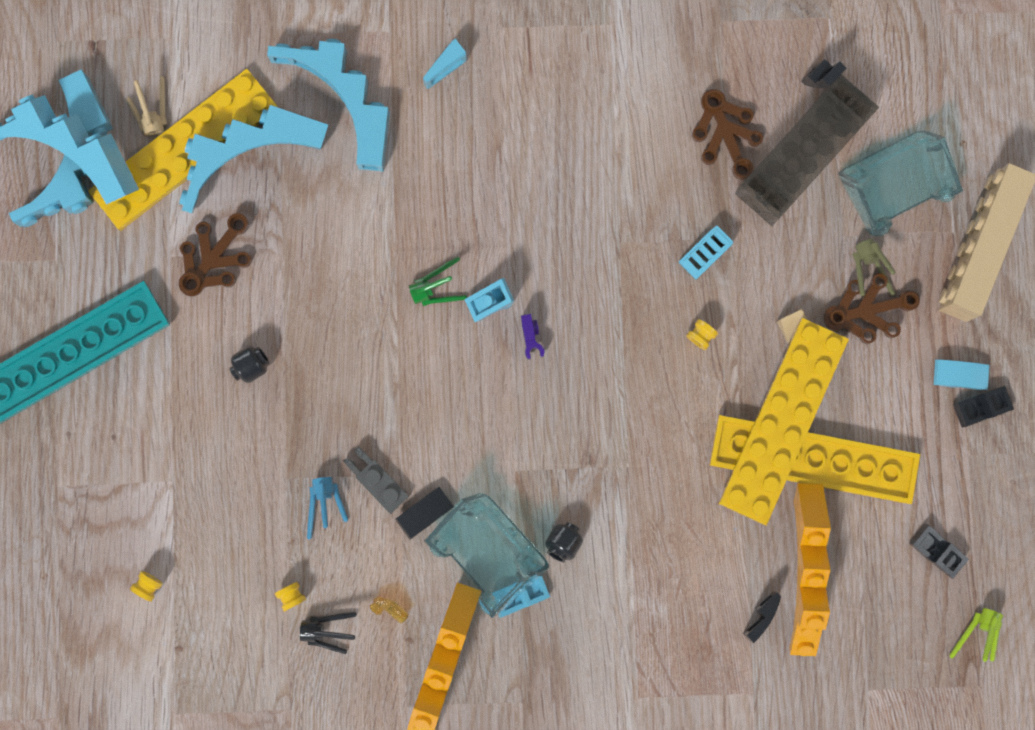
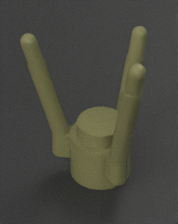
[852,239,896,297]

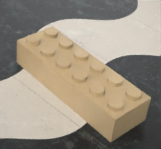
[938,163,1035,322]

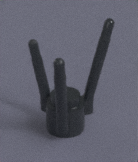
[299,612,357,654]

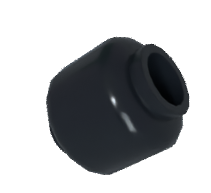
[229,345,269,383]
[545,522,583,563]

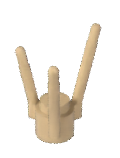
[126,76,168,136]

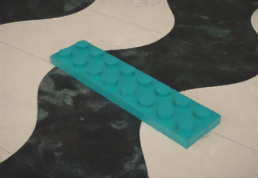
[0,281,170,424]

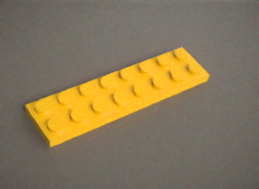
[88,69,278,231]
[718,318,849,526]
[709,415,920,505]

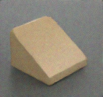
[777,309,807,344]

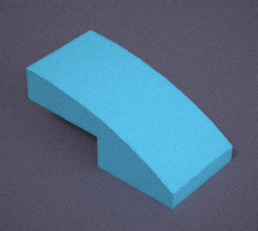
[933,359,989,390]
[490,573,550,618]

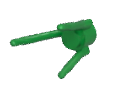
[409,257,467,307]

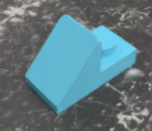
[465,278,514,322]

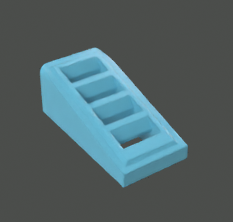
[423,39,467,89]
[678,225,734,280]

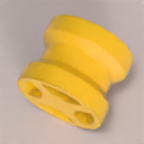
[686,319,718,351]
[130,570,163,602]
[274,581,307,612]

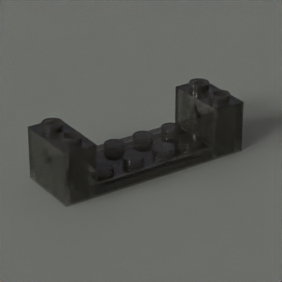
[735,74,879,226]

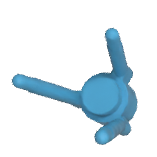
[307,477,348,540]

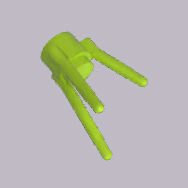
[949,608,1003,662]

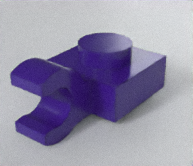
[521,314,545,360]

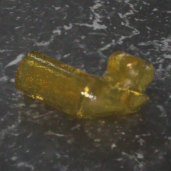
[370,597,409,624]

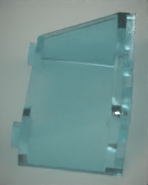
[838,130,963,236]
[424,493,549,618]

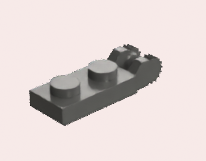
[343,446,409,514]

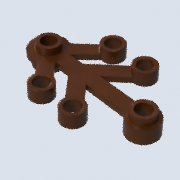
[692,89,763,180]
[179,213,252,297]
[823,274,920,344]

